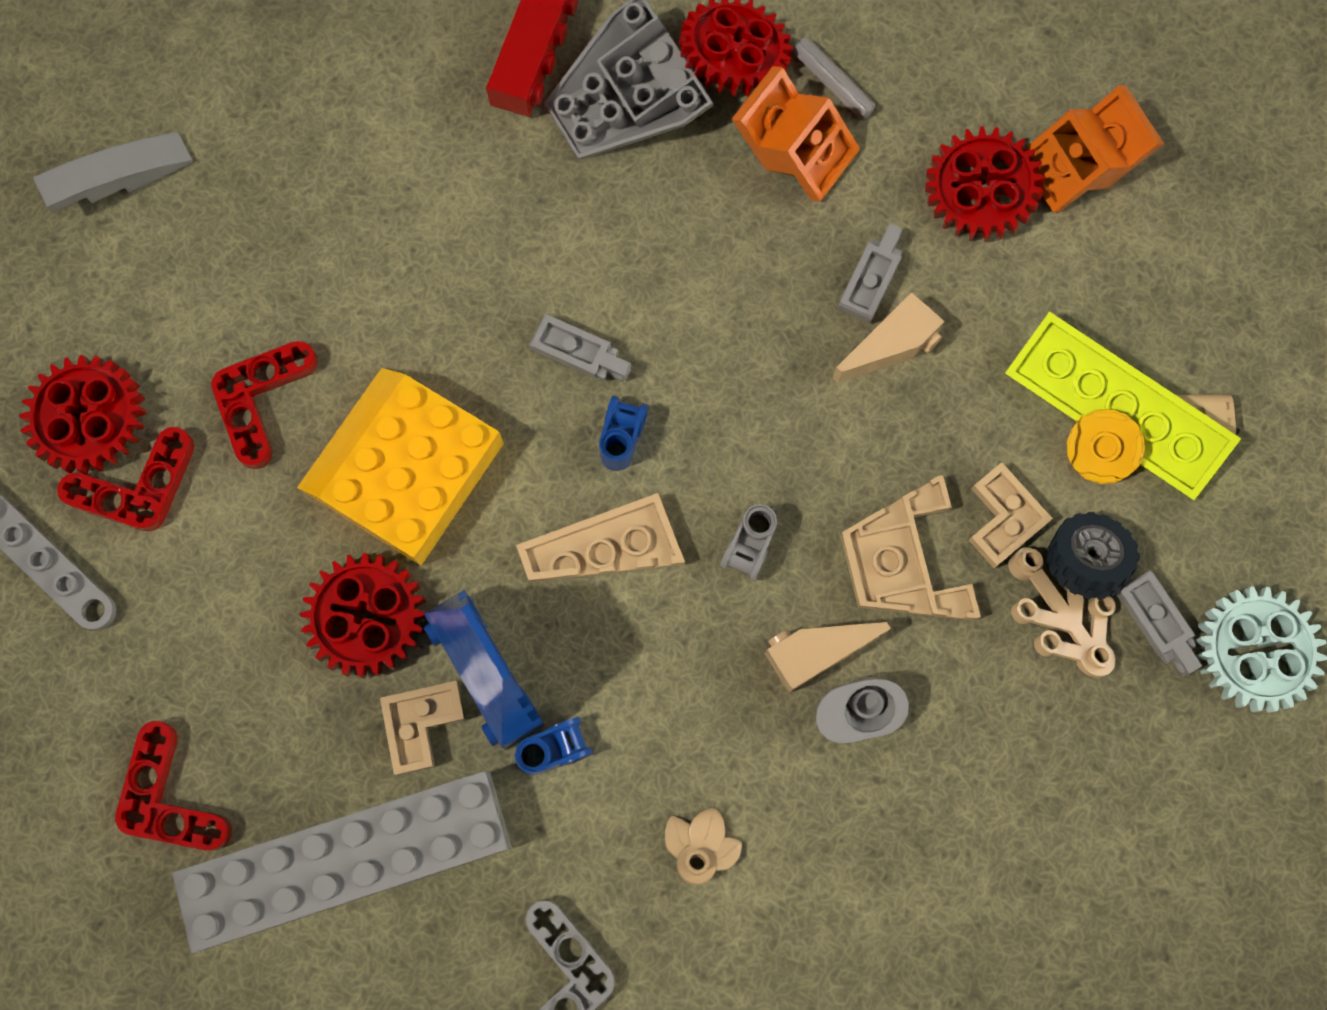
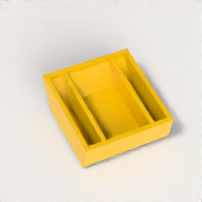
[297,367,504,566]

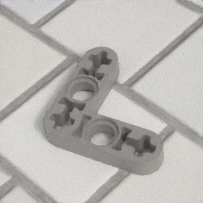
[526,900,615,1010]

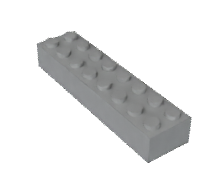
[172,771,512,954]

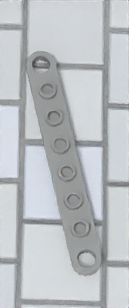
[0,493,117,631]

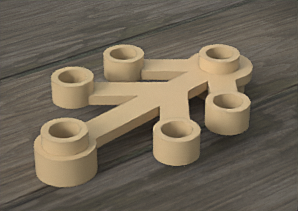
[1008,547,1116,678]

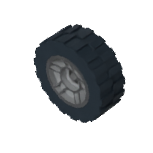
[1046,512,1140,600]

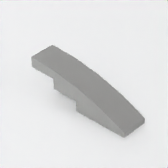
[33,132,193,213]

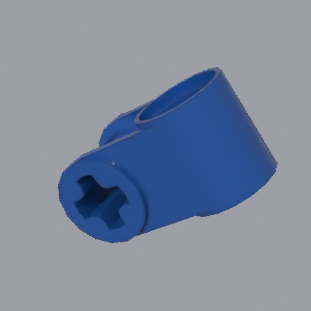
[599,395,649,471]
[515,717,594,776]

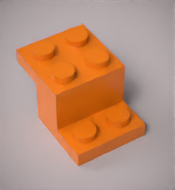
[731,66,860,202]
[1023,85,1164,213]

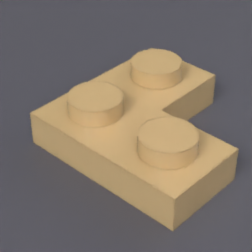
[969,462,1053,568]
[380,680,466,776]

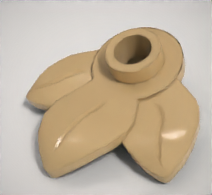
[665,808,742,885]

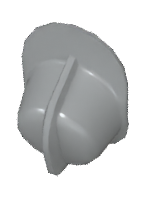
[815,676,909,743]

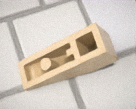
[832,292,945,383]
[765,622,891,693]

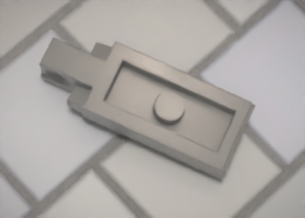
[837,224,903,324]
[529,314,632,382]
[1117,570,1202,677]

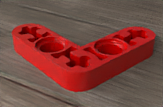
[211,341,318,469]
[57,427,194,532]
[115,721,232,851]

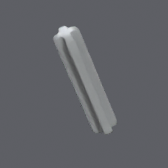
[794,37,875,120]

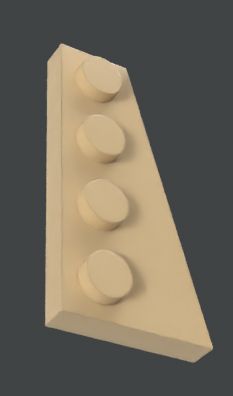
[516,493,685,583]

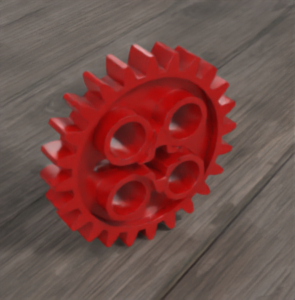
[678,0,793,97]
[925,126,1044,242]
[19,354,147,475]
[300,553,426,679]

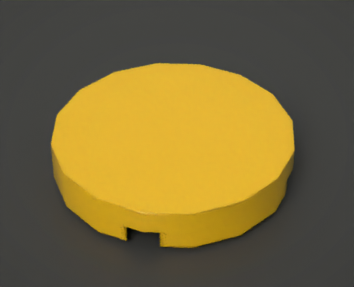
[1067,409,1145,484]

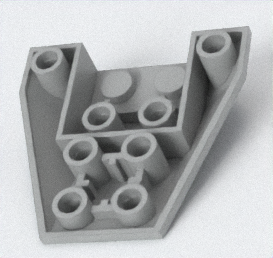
[544,0,714,160]

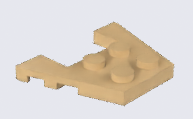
[840,475,981,621]

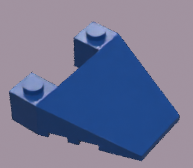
[424,590,545,750]

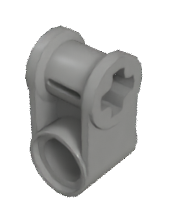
[720,504,777,582]

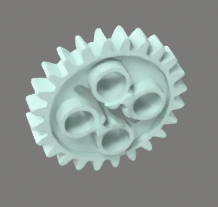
[1195,586,1327,713]

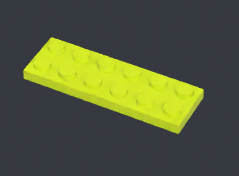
[1005,311,1241,500]

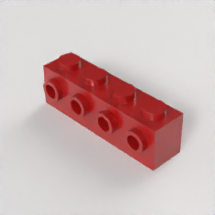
[486,0,579,117]

